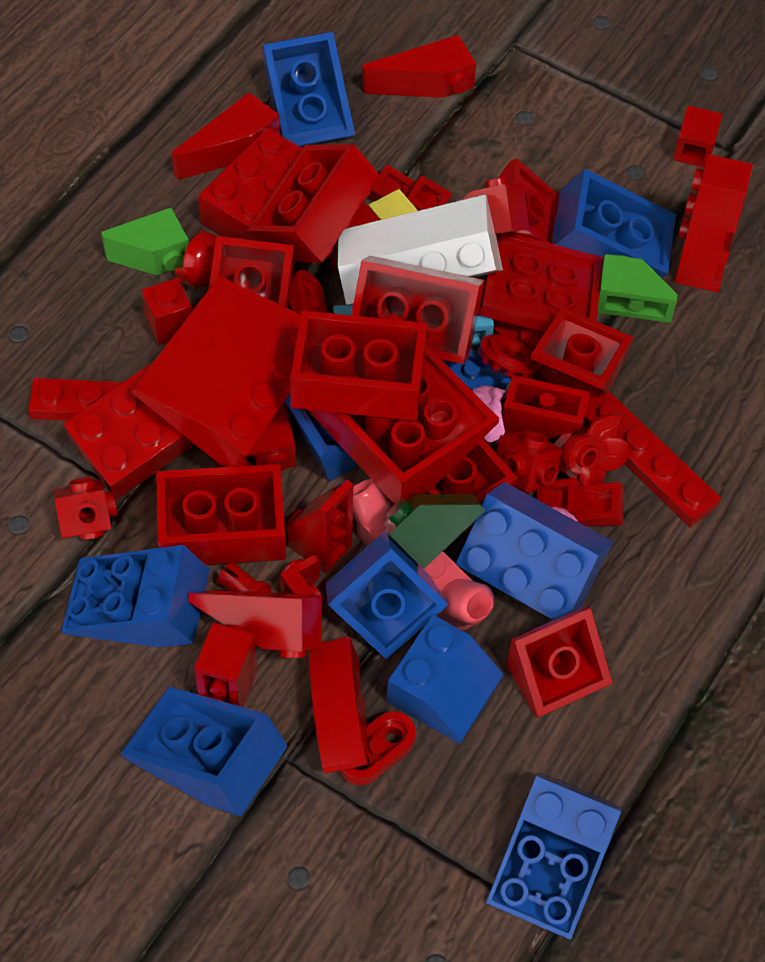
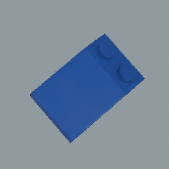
[263,32,355,147]
[551,169,676,277]
[121,686,288,817]

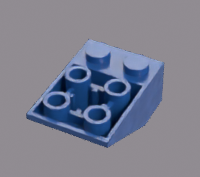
[61,545,210,647]
[486,772,623,940]

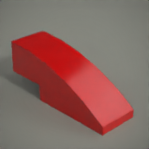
[309,636,368,774]

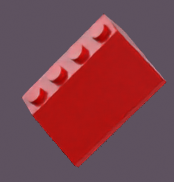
[131,276,300,467]
[308,313,500,504]

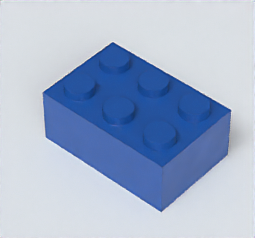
[456,482,613,620]

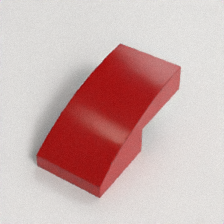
[368,164,453,211]
[537,478,625,526]

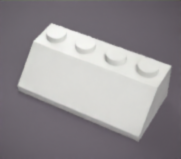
[338,195,503,305]

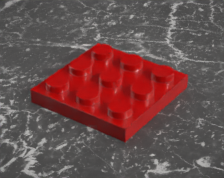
[479,233,603,332]

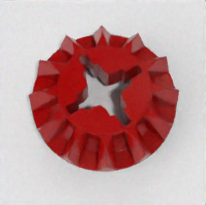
[477,335,538,378]

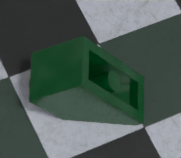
[383,494,485,569]

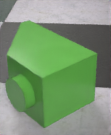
[101,208,189,275]
[597,254,678,323]

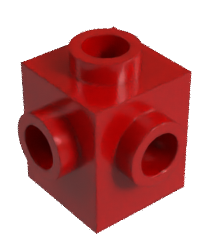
[496,430,562,493]
[54,477,118,540]

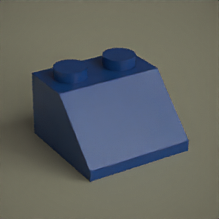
[325,530,449,659]
[387,615,504,744]

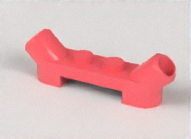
[353,478,495,630]

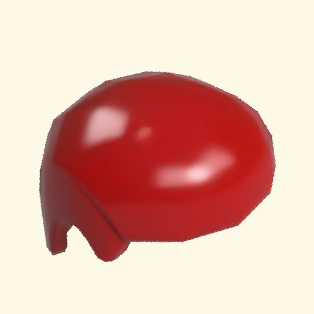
[175,229,216,288]

